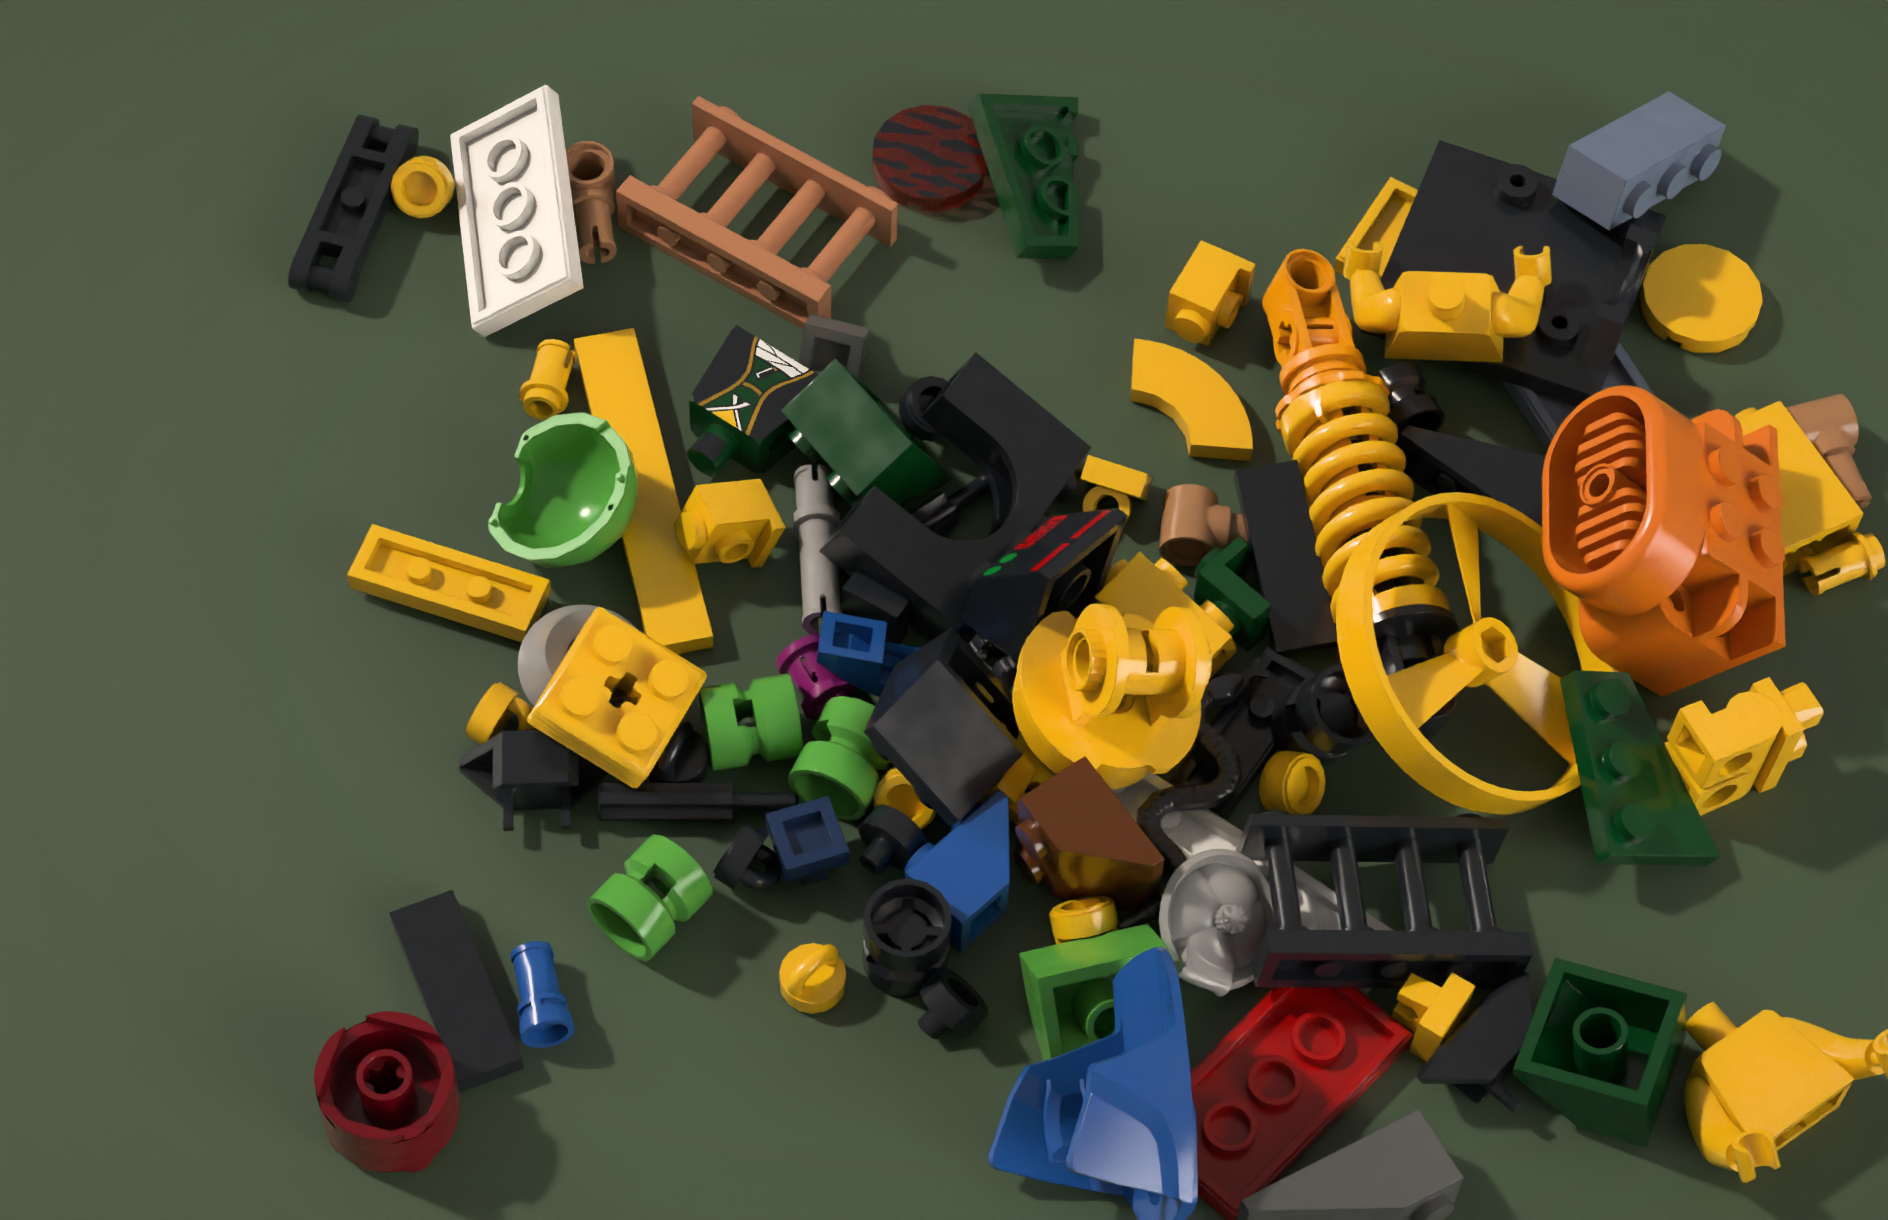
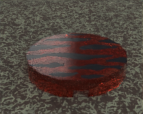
[872,105,988,212]

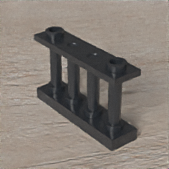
[1236,810,1533,989]

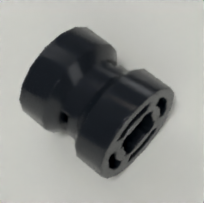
[1373,361,1445,446]

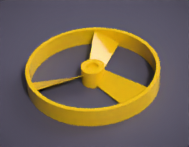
[1336,492,1619,815]

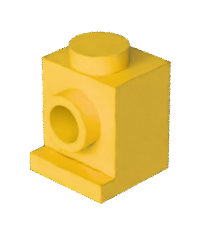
[1164,240,1256,346]
[674,479,786,568]

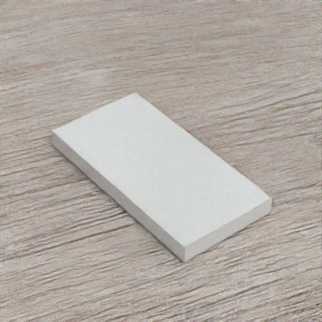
[450,85,584,337]

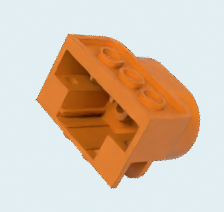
[1542,385,1786,697]

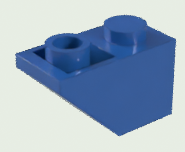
[905,790,1010,953]

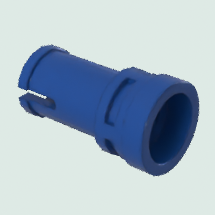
[510,941,575,1048]

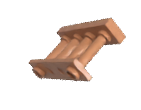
[616,96,898,329]

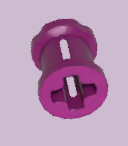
[775,634,856,720]

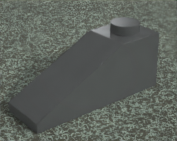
[1237,1109,1464,1220]

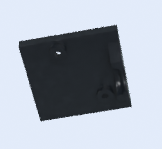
[1361,140,1667,406]

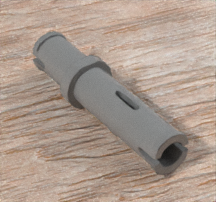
[792,464,842,634]

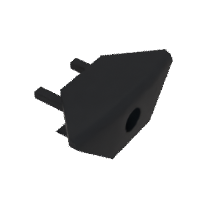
[459,730,609,831]
[1416,971,1533,1113]

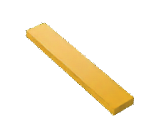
[574,328,714,654]

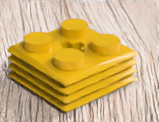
[527,607,707,788]

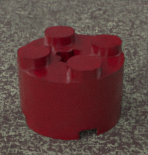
[314,1011,460,1173]

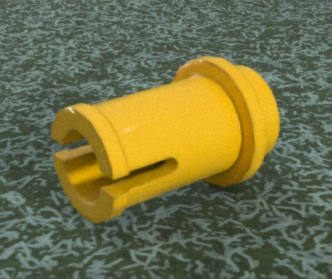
[519,339,576,421]
[1799,532,1885,596]

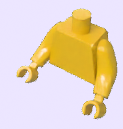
[1343,240,1552,362]
[1683,1002,1888,1183]

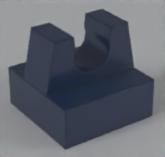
[765,796,850,886]

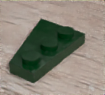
[968,93,1079,259]
[1560,670,1721,866]

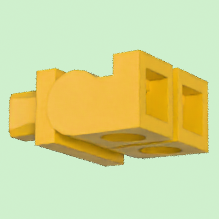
[1664,677,1824,816]

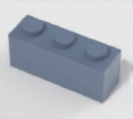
[1552,91,1726,231]

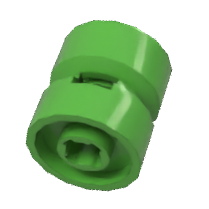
[698,673,803,772]
[788,696,891,820]
[586,834,713,962]

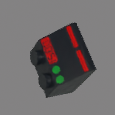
[962,508,1128,662]

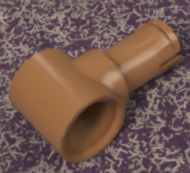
[566,141,617,264]
[1785,394,1872,510]
[1159,484,1250,567]

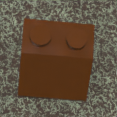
[1013,756,1165,912]

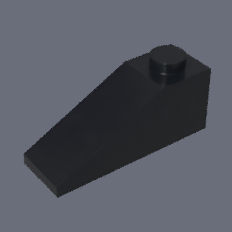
[1398,426,1546,548]

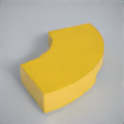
[1130,338,1253,461]

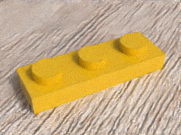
[347,524,551,642]

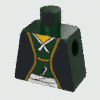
[687,325,818,476]

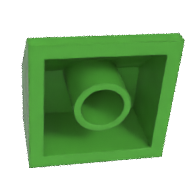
[1019,923,1169,1061]

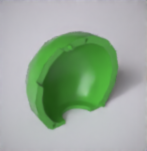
[488,412,638,568]

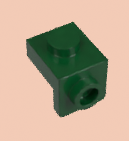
[1193,537,1271,652]

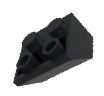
[864,627,1027,827]

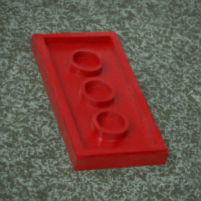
[1190,987,1413,1220]

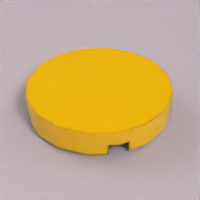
[1639,244,1763,353]

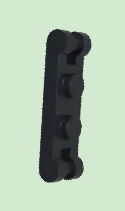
[288,114,419,302]

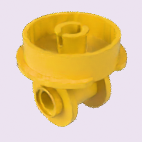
[1012,604,1212,790]

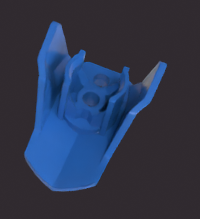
[988,947,1198,1220]

